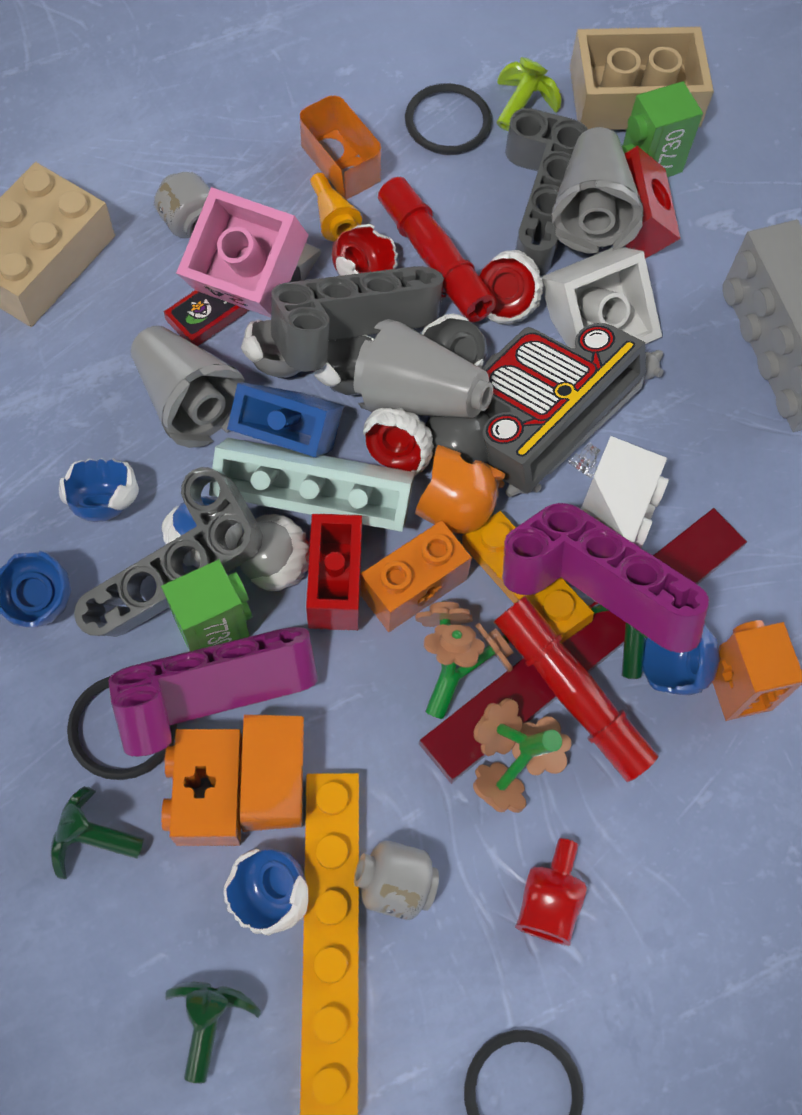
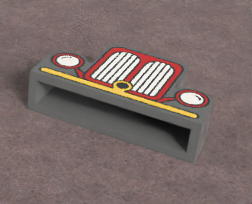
[482,323,646,494]

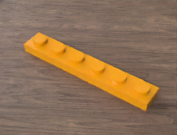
[300,773,359,1115]

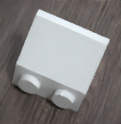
[542,247,662,348]

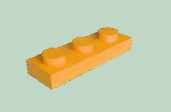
[462,511,594,643]

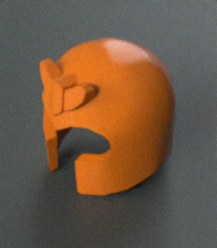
[415,445,505,534]

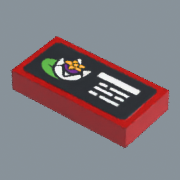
[163,290,249,346]

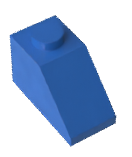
[227,382,344,458]

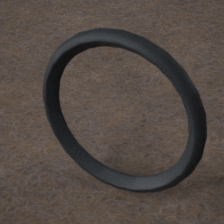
[404,83,492,155]
[67,676,177,780]
[464,1030,584,1115]

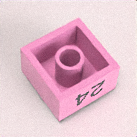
[176,187,309,318]

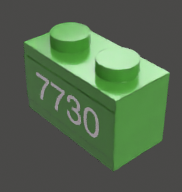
[622,81,703,177]
[161,559,253,651]

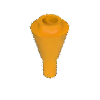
[310,173,362,242]

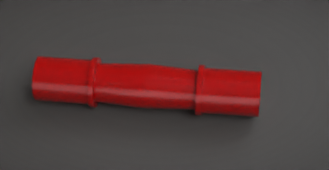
[378,177,496,323]
[493,596,659,782]

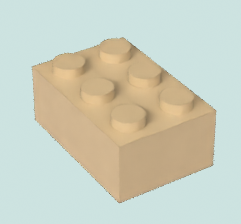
[569,27,714,130]
[0,162,115,327]

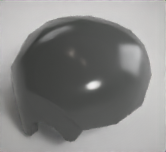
[425,411,489,465]

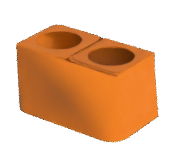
[300,95,381,200]
[240,714,304,832]

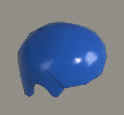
[0,551,71,628]
[643,625,720,696]

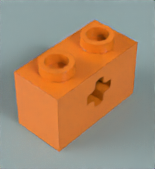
[360,520,472,632]
[712,620,802,721]
[161,729,243,846]

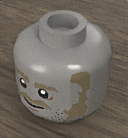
[154,172,210,238]
[354,841,439,920]

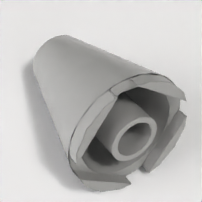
[551,127,643,253]
[353,319,493,418]
[131,326,245,448]

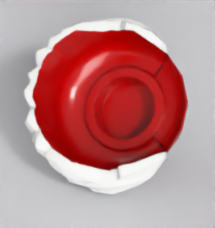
[331,224,398,276]
[479,250,544,325]
[363,408,434,475]

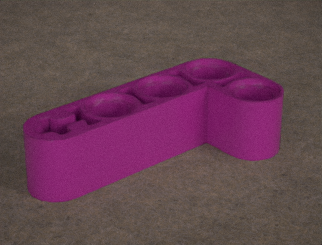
[502,503,709,653]
[109,627,318,757]

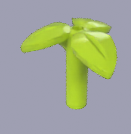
[496,57,561,131]

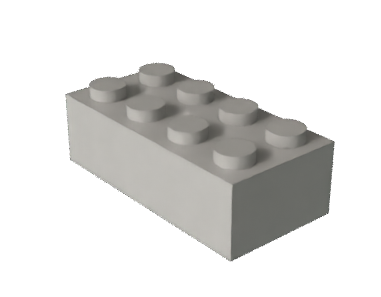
[722,219,802,433]

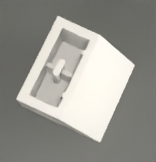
[581,436,669,548]

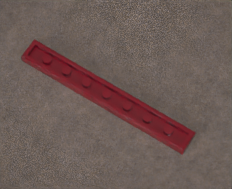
[419,508,747,784]

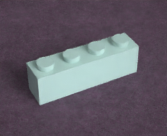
[209,438,415,532]

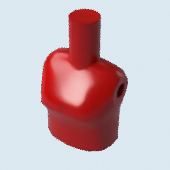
[515,838,587,946]

